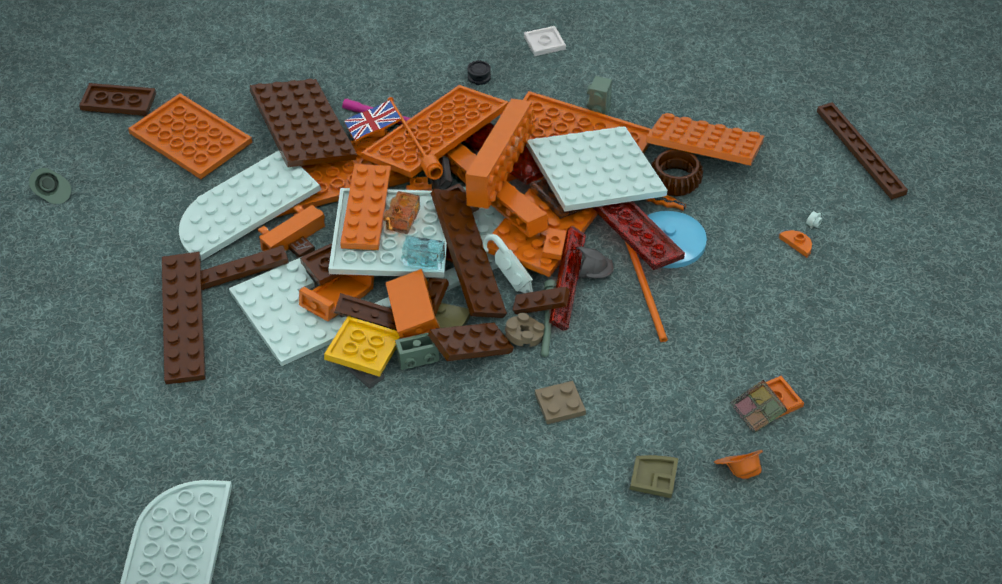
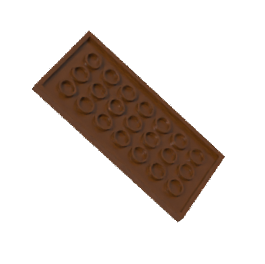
[250,79,357,167]

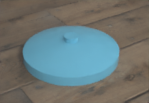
[632,211,707,268]

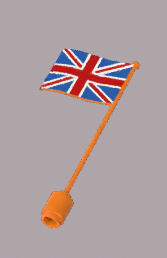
[344,97,443,180]

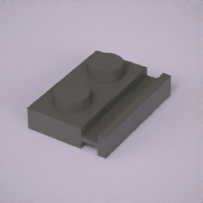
[429,155,452,190]

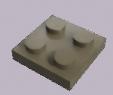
[535,381,586,424]

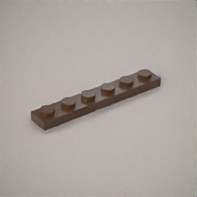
[201,245,289,290]

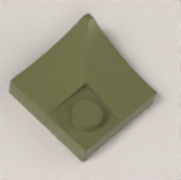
[435,303,470,328]
[630,455,679,498]

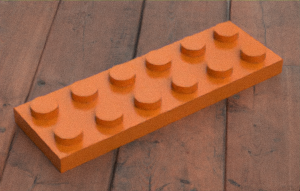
[340,164,391,250]

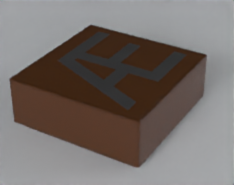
[288,236,315,258]

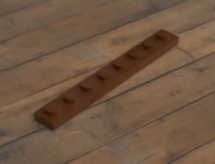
[817,102,908,200]

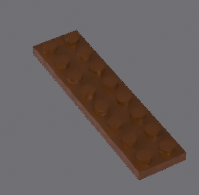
[430,189,507,318]
[162,252,206,384]

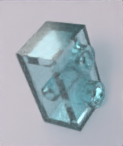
[402,236,445,271]

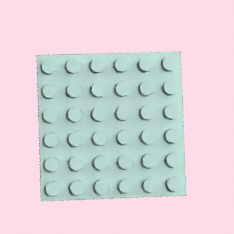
[526,126,667,212]
[329,188,447,278]

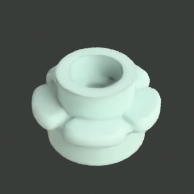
[806,211,823,229]

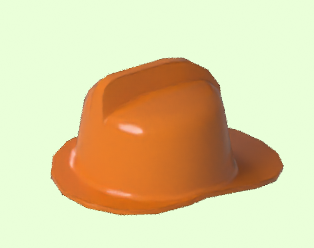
[714,450,763,479]

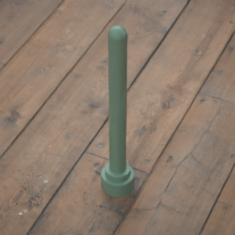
[541,280,559,357]

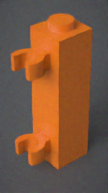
[258,204,325,251]

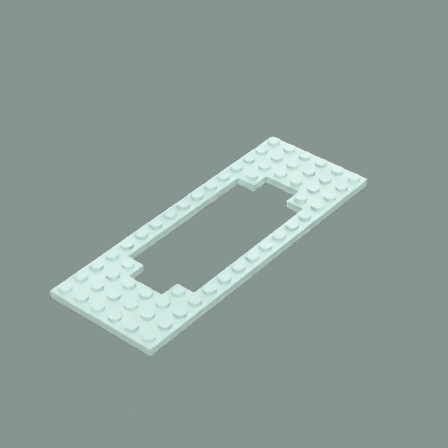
[229,186,505,366]

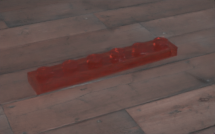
[549,226,586,331]

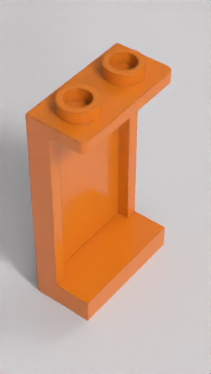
[386,269,440,339]
[299,275,374,321]

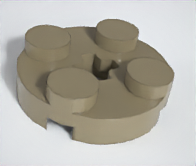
[505,313,545,347]

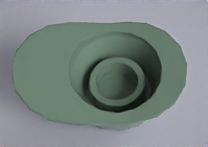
[29,168,71,204]

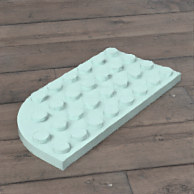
[179,150,321,261]
[120,480,232,584]

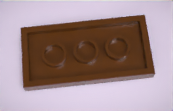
[79,83,156,116]
[428,322,514,361]

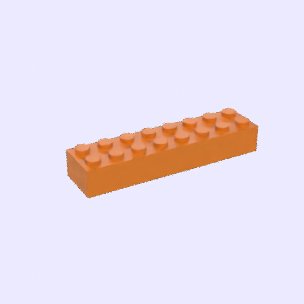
[465,99,535,209]

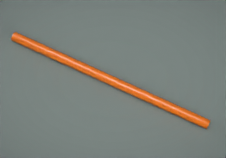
[617,216,668,342]

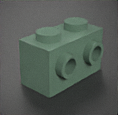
[587,76,612,115]
[395,333,440,370]

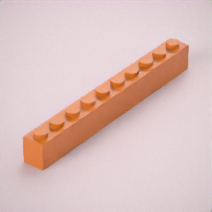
[438,143,548,238]

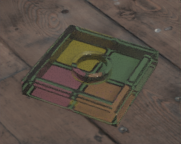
[730,380,787,433]

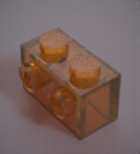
[384,191,420,234]

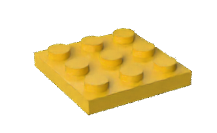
[324,316,401,377]

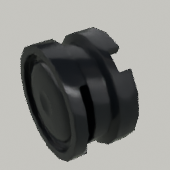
[467,60,491,85]

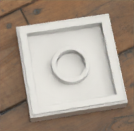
[524,26,566,56]

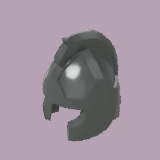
[570,246,614,279]

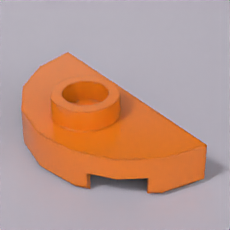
[779,230,812,258]

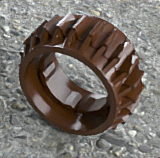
[651,149,703,196]

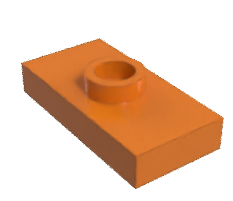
[542,228,567,260]

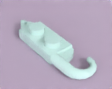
[483,234,533,293]

